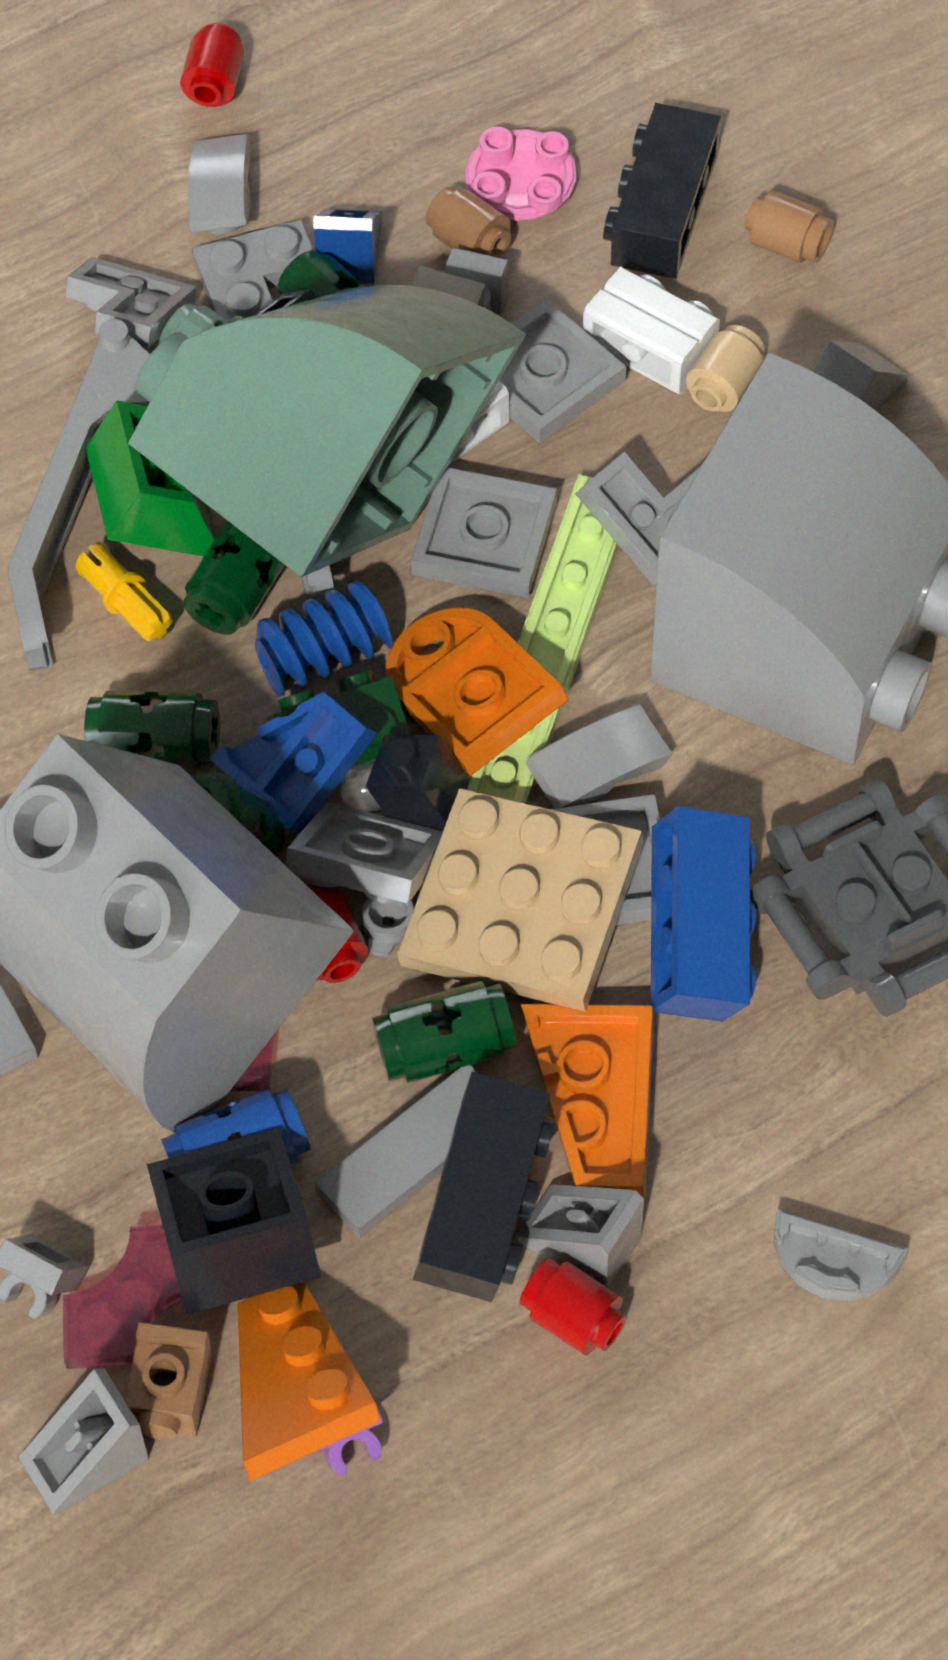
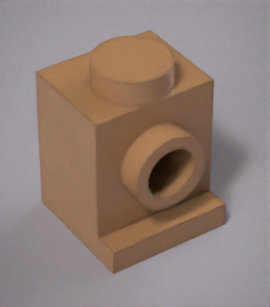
[124,1322,213,1440]

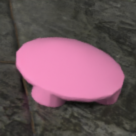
[465,126,577,221]

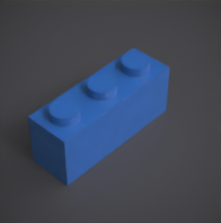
[650,806,756,1022]

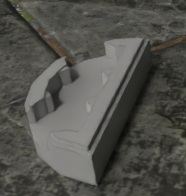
[773,1209,909,1302]

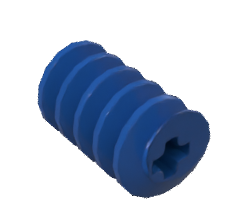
[255,580,392,697]

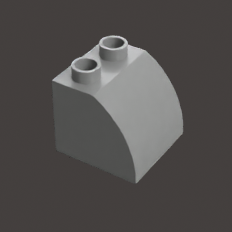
[650,352,948,765]
[0,734,354,1133]

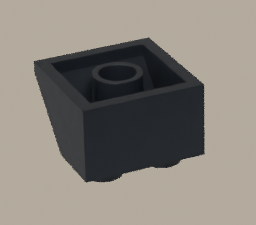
[147,1128,321,1315]

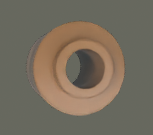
[426,186,511,258]
[745,190,834,263]

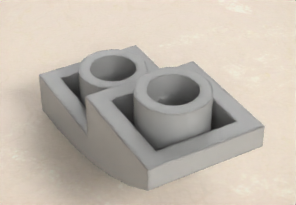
[188,133,252,234]
[525,704,672,809]

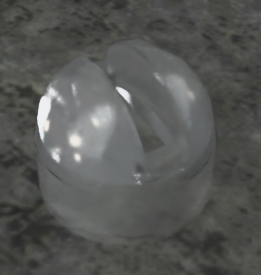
[341,759,382,813]

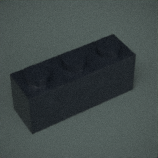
[603,102,721,279]
[413,1071,556,1302]

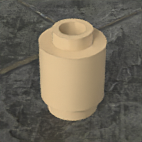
[685,325,765,412]

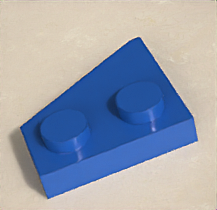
[209,691,378,834]

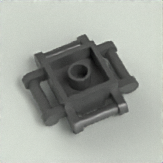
[750,779,948,1017]

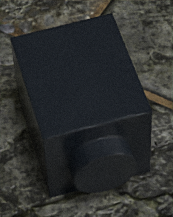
[365,735,470,831]

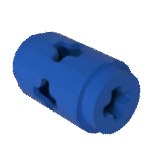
[161,1088,311,1165]

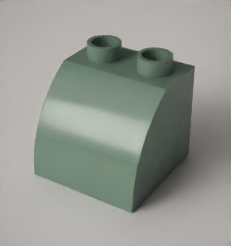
[128,285,526,577]

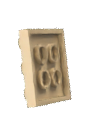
[397,788,644,1012]

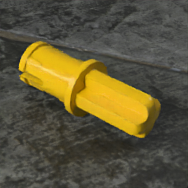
[75,543,172,641]

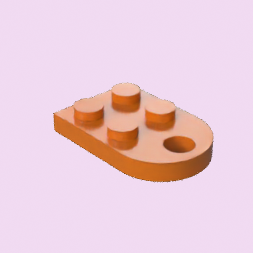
[385,608,569,777]

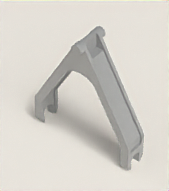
[8,319,334,671]

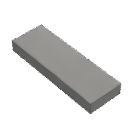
[315,1065,478,1239]

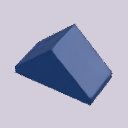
[314,209,382,284]

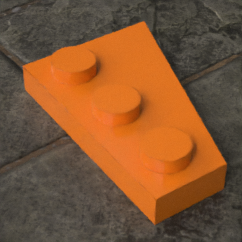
[521,1004,654,1198]
[237,1282,381,1481]

